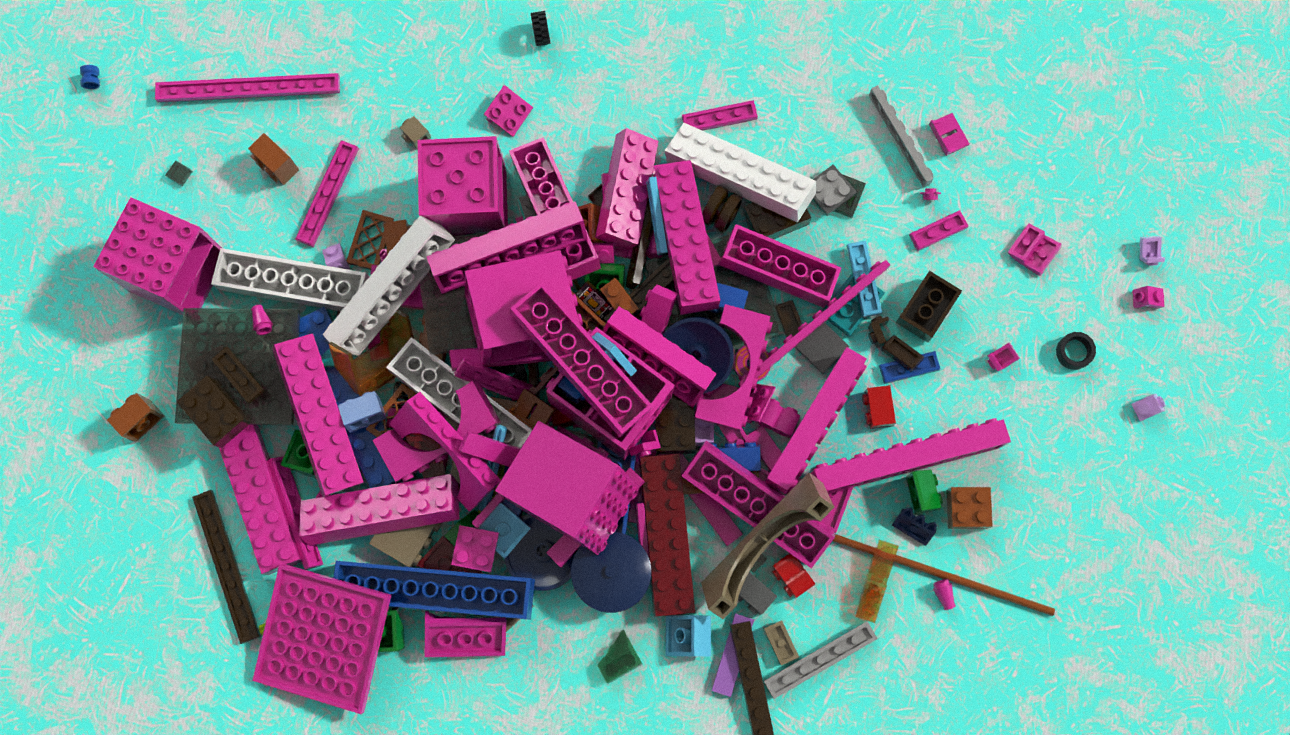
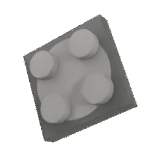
[813,164,857,216]

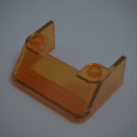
[328,310,414,396]

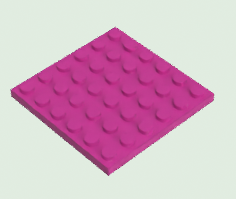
[252,564,391,714]

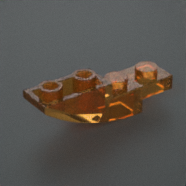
[855,539,899,623]

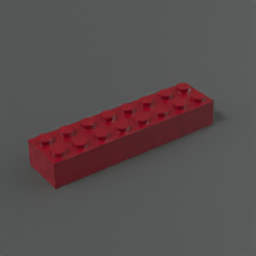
[639,454,695,617]

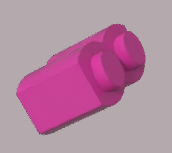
[755,398,800,438]

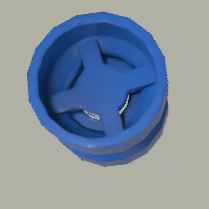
[80,65,100,89]

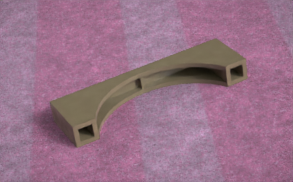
[369,416,482,568]
[701,473,834,619]

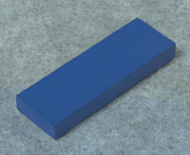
[879,351,940,384]

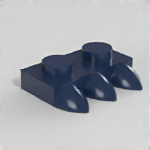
[892,508,937,546]

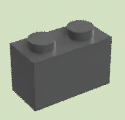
[738,572,777,615]

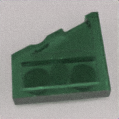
[598,630,643,684]

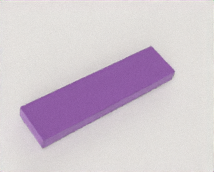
[712,613,754,697]

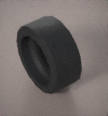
[1056,332,1096,370]

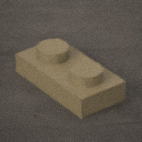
[764,620,799,666]

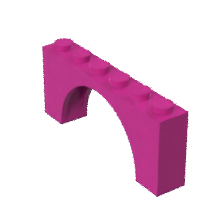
[695,304,773,431]
[373,381,501,483]
[390,392,501,512]

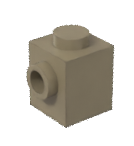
[400,116,431,150]

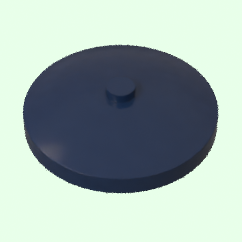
[663,317,735,394]
[504,514,576,591]
[571,532,651,613]

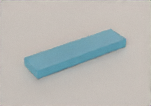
[646,177,668,256]
[847,241,882,318]

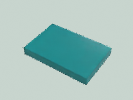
[822,273,885,337]

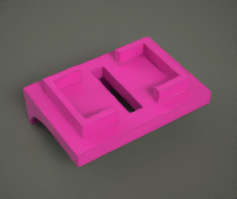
[929,113,970,156]

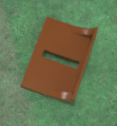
[507,389,555,429]

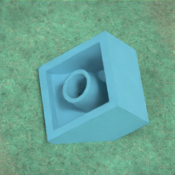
[666,615,711,656]

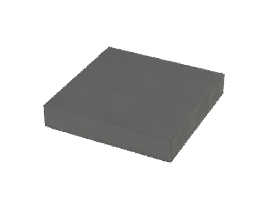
[795,322,850,374]

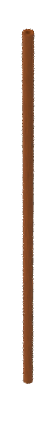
[833,534,1055,616]

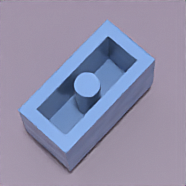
[338,391,387,433]

